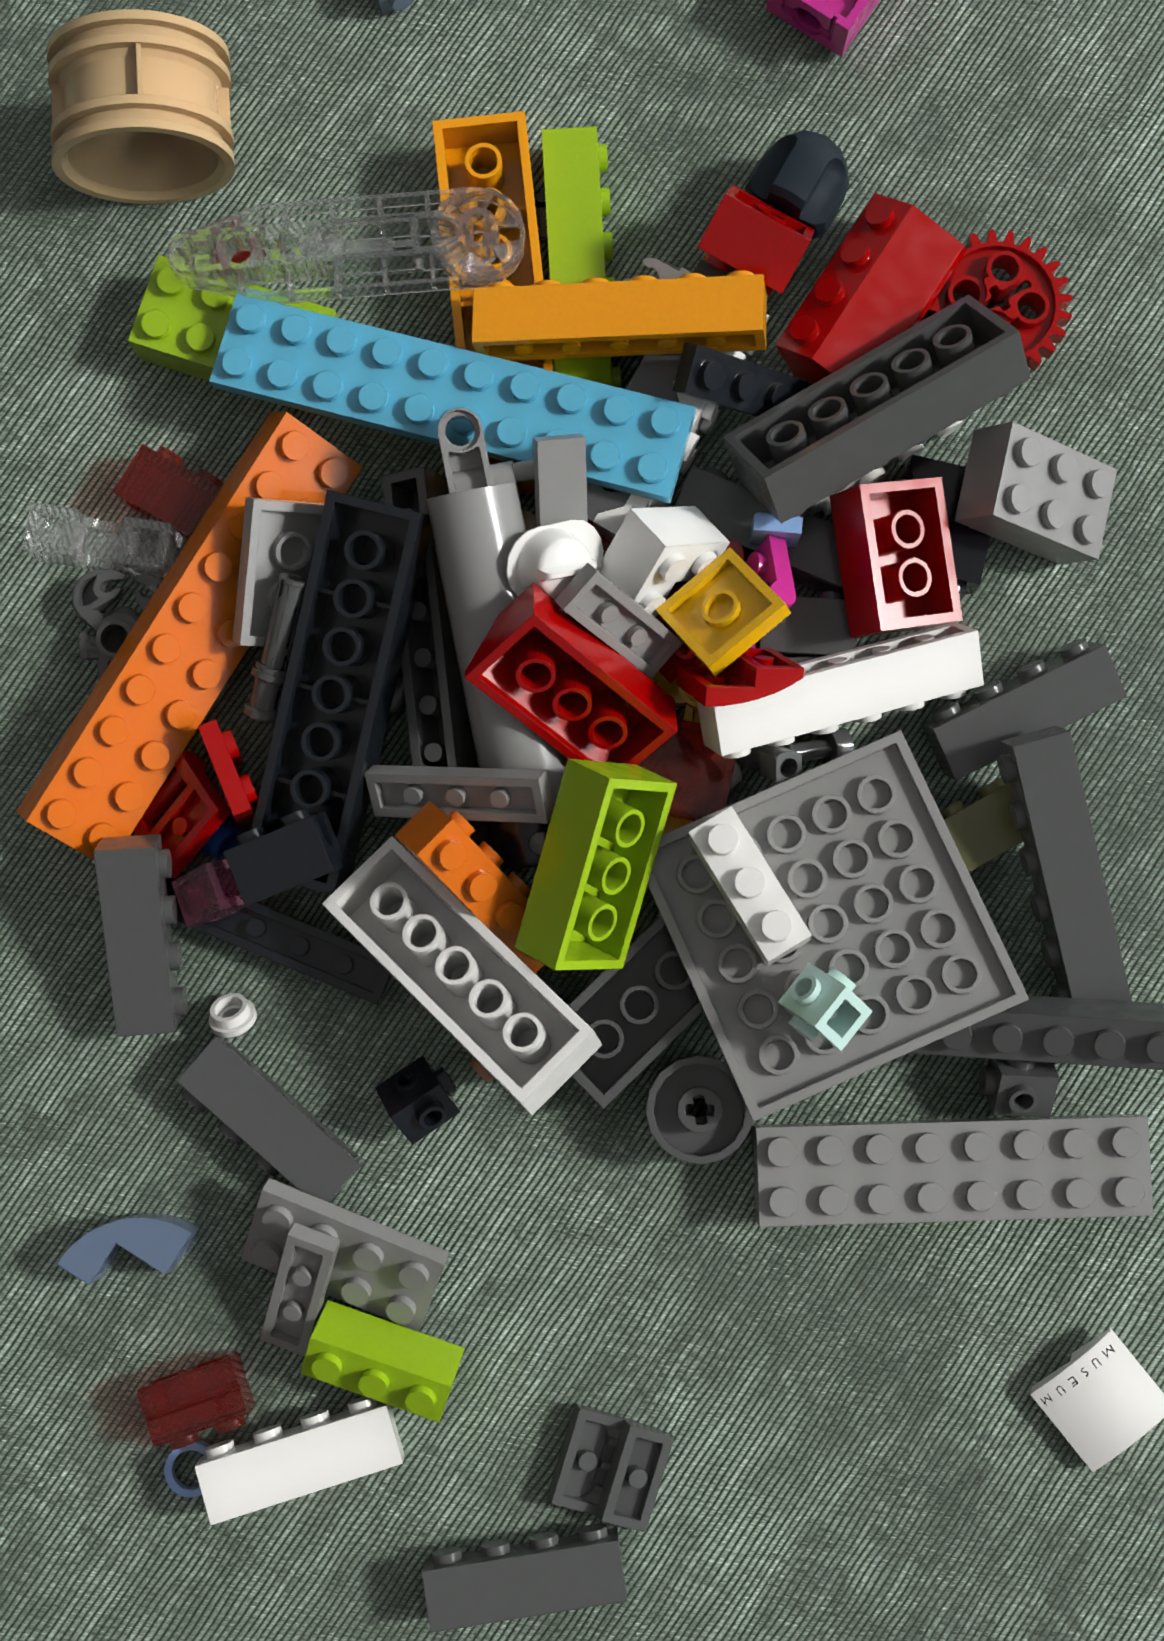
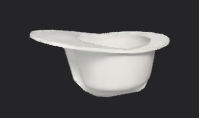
[506,520,604,600]

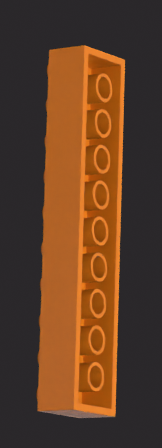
[16,412,362,860]

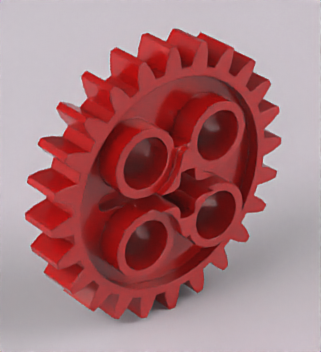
[924,229,1073,371]

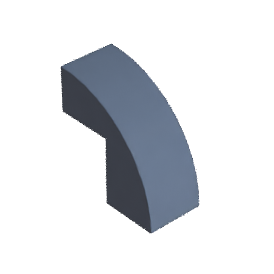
[56,1213,201,1285]

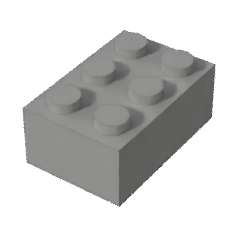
[954,421,1117,565]

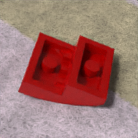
[677,648,804,707]

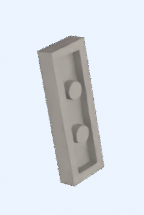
[554,562,683,678]
[260,1222,341,1356]

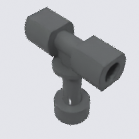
[734,727,854,783]

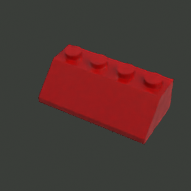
[775,193,966,383]
[464,583,678,765]

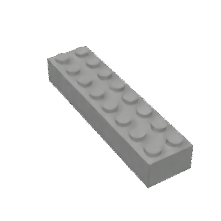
[751,1114,1154,1227]

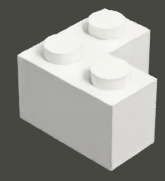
[600,506,730,617]

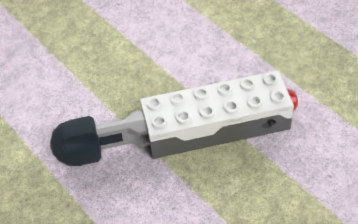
[587,130,849,556]

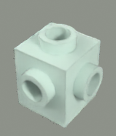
[778,963,872,1051]

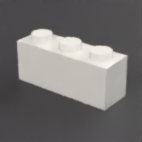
[688,806,812,967]

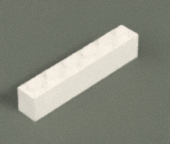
[697,622,984,759]

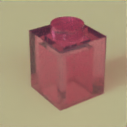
[171,859,246,927]

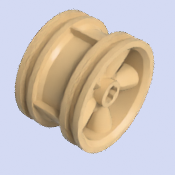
[47,9,235,204]

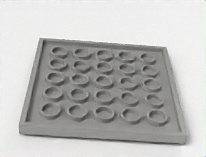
[648,730,1029,1122]

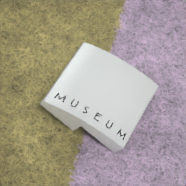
[1030,1328,1164,1472]

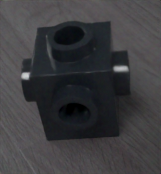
[375,1055,460,1145]

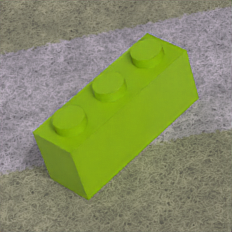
[300,1300,465,1423]

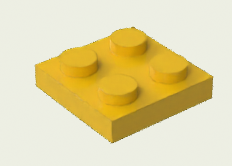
[655,547,791,677]

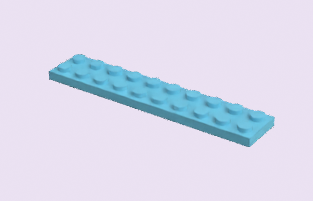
[209,293,696,504]

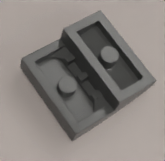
[546,1403,675,1533]

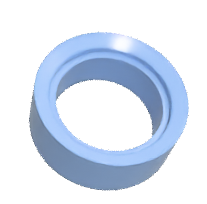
[164,1439,210,1498]

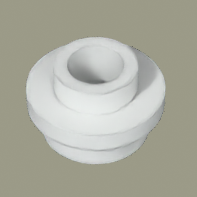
[209,993,257,1038]

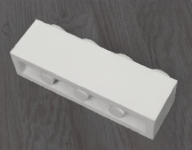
[194,1396,404,1525]

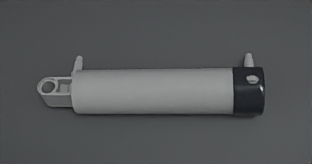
[426,408,568,869]

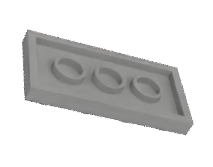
[241,1178,450,1332]

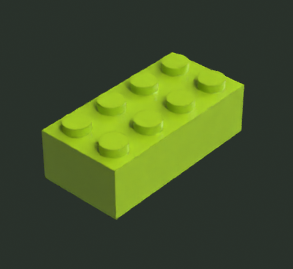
[128,255,338,414]
[515,759,677,970]

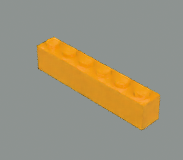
[472,271,767,361]

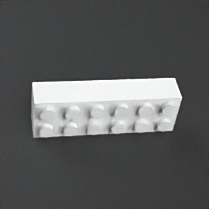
[322,836,602,1115]

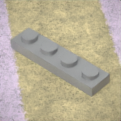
[364,765,554,824]

